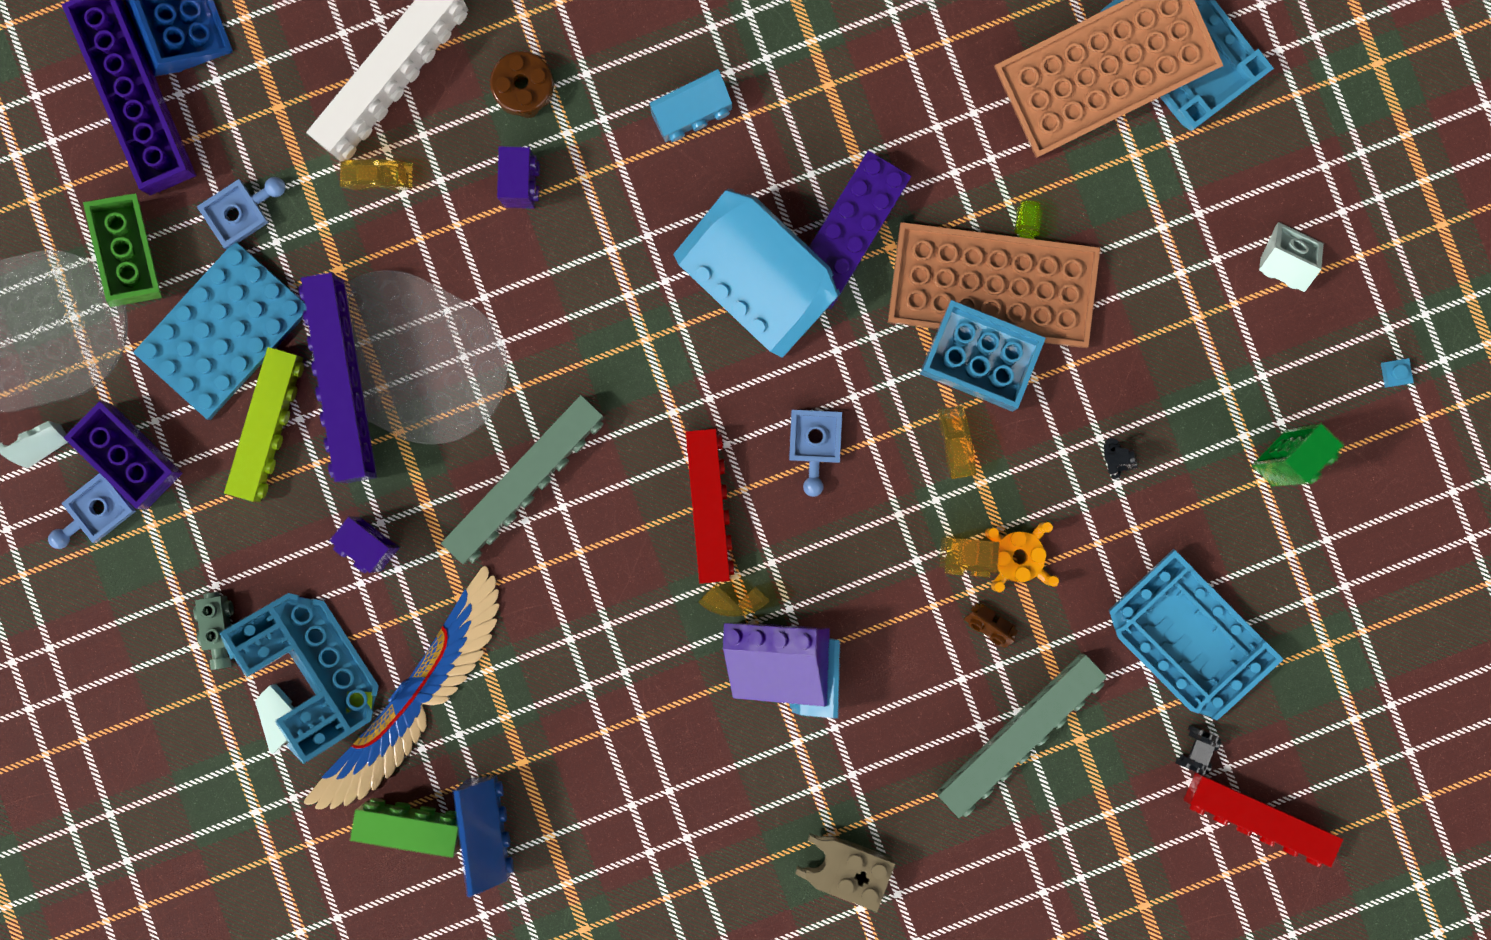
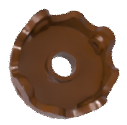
[490,51,555,118]

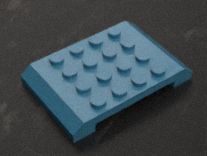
[1100,0,1274,131]

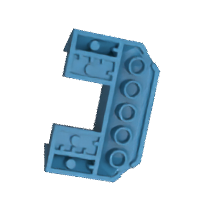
[219,593,379,764]

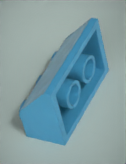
[649,69,732,142]
[789,638,840,718]

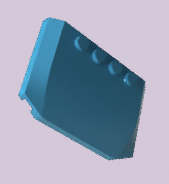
[673,189,840,358]
[1109,549,1284,720]

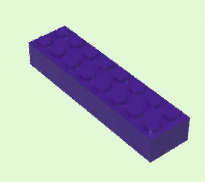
[61,0,196,195]
[299,272,377,483]

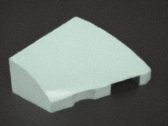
[0,421,68,468]
[255,683,294,754]

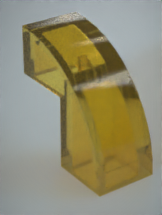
[340,159,413,191]
[938,405,976,479]
[698,584,770,617]

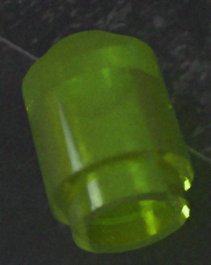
[1014,201,1042,239]

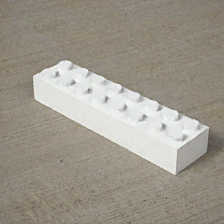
[306,0,468,163]

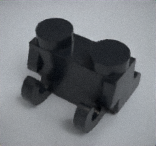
[1104,438,1138,480]
[1175,725,1221,775]

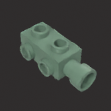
[193,592,234,670]

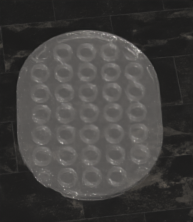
[0,250,128,413]
[312,270,508,444]

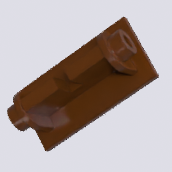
[963,602,1018,648]

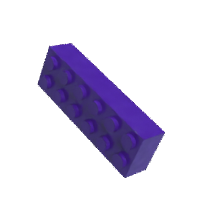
[809,151,911,310]

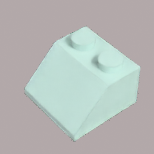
[1259,222,1324,292]

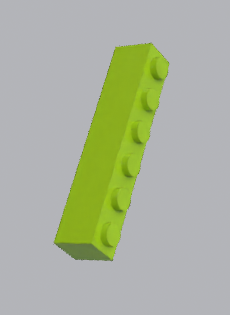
[224,347,304,502]

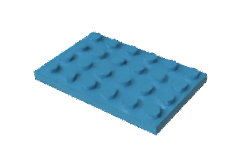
[133,242,306,420]

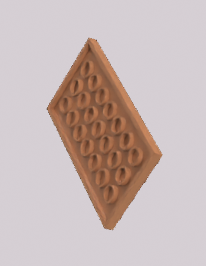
[994,0,1223,158]
[887,222,1100,348]

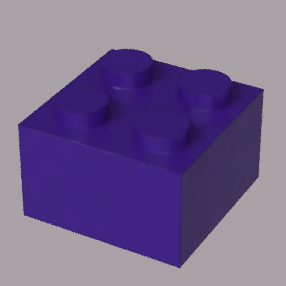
[497,147,540,208]
[329,517,400,573]

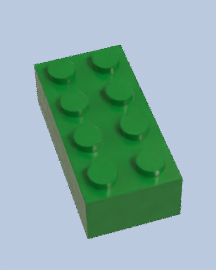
[1251,423,1344,487]

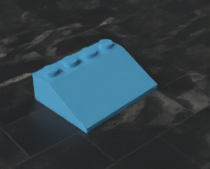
[920,300,1046,412]

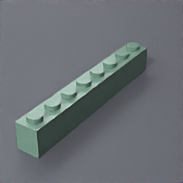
[440,395,605,564]
[935,653,1107,818]

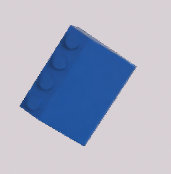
[125,0,233,77]
[454,775,514,897]

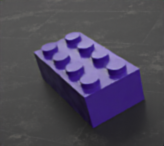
[64,401,183,509]

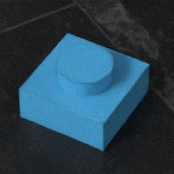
[1381,358,1414,388]

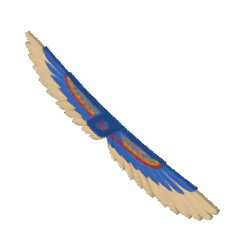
[304,566,500,809]

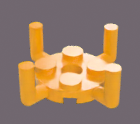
[985,522,1059,592]

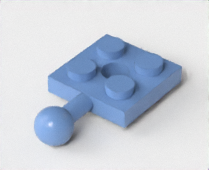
[197,177,285,250]
[789,410,842,497]
[48,473,136,549]

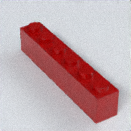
[686,429,735,584]
[1183,772,1343,868]

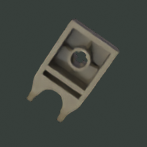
[795,833,895,912]

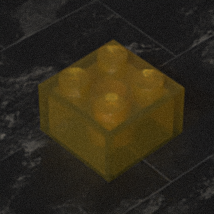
[939,537,999,577]

